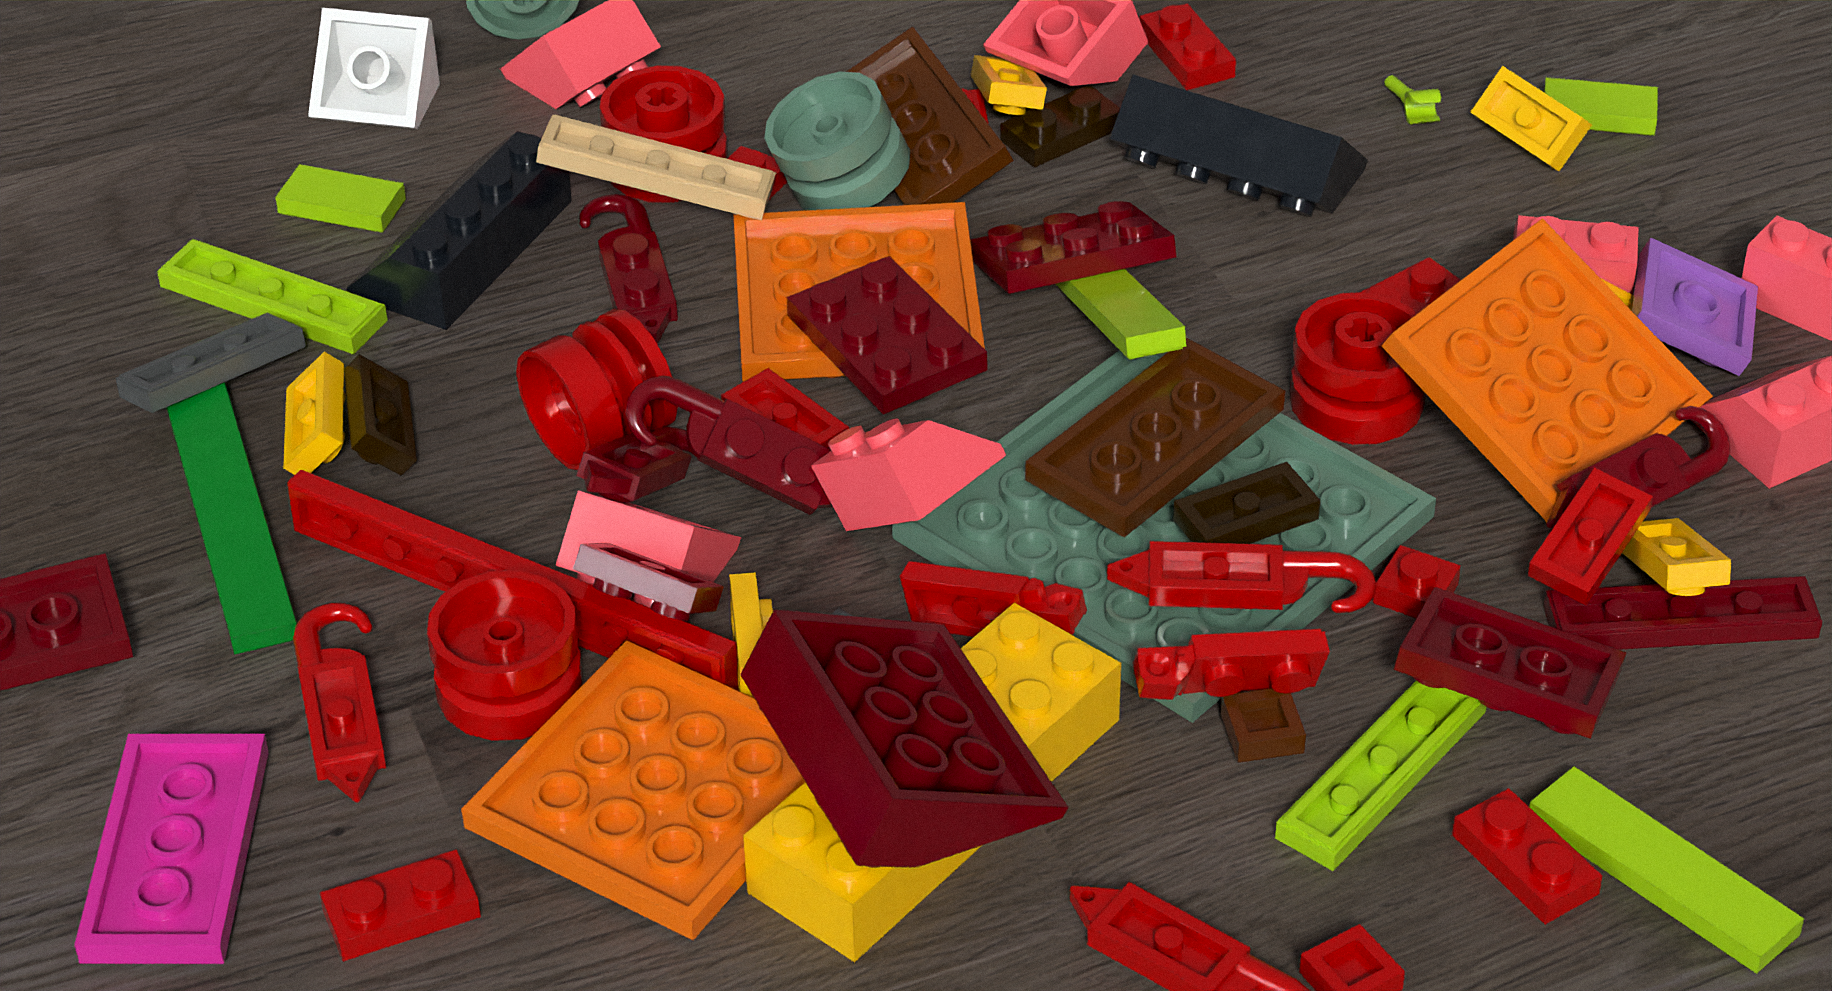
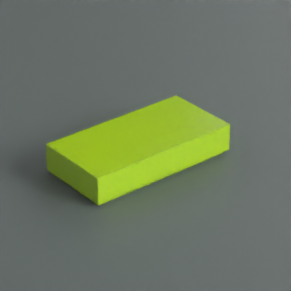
[1544,77,1658,136]
[275,164,406,233]

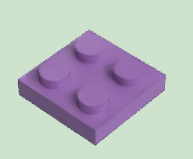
[1632,238,1758,376]

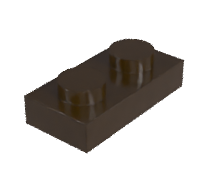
[1001,84,1120,168]
[344,354,417,476]
[1173,462,1320,544]

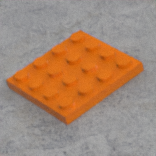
[733,202,985,382]
[1382,218,1713,522]
[461,640,805,940]

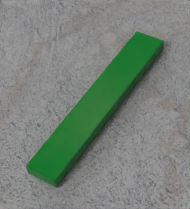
[166,382,297,655]

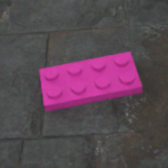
[74,734,269,964]

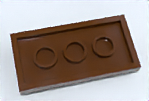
[846,26,1014,205]
[1025,338,1285,538]

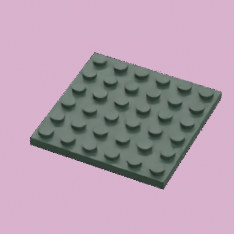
[892,350,1436,723]

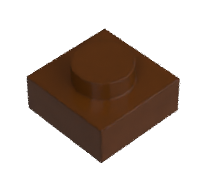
[1221,688,1306,763]

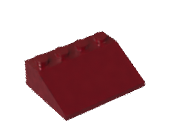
[740,609,1069,868]

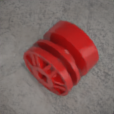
[516,309,678,470]

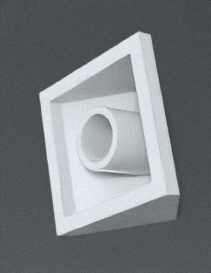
[308,8,440,129]

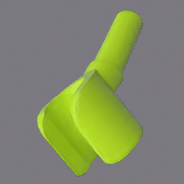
[1384,75,1441,124]

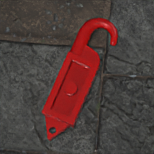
[1107,541,1377,613]
[293,603,387,802]
[1070,882,1310,991]

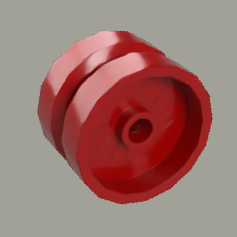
[599,66,728,203]
[1289,292,1426,445]
[427,570,583,741]

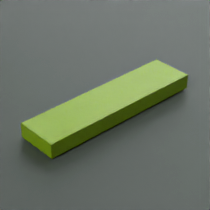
[157,239,388,355]
[1056,269,1186,359]
[1275,681,1486,871]
[1529,766,1804,974]

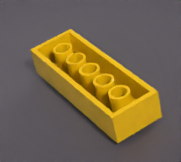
[743,603,1121,962]

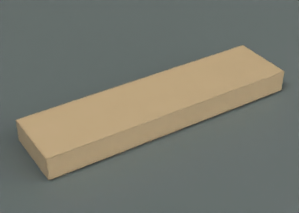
[536,115,776,221]

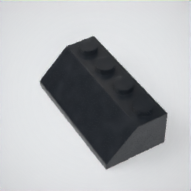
[1110,74,1368,217]
[347,131,572,330]

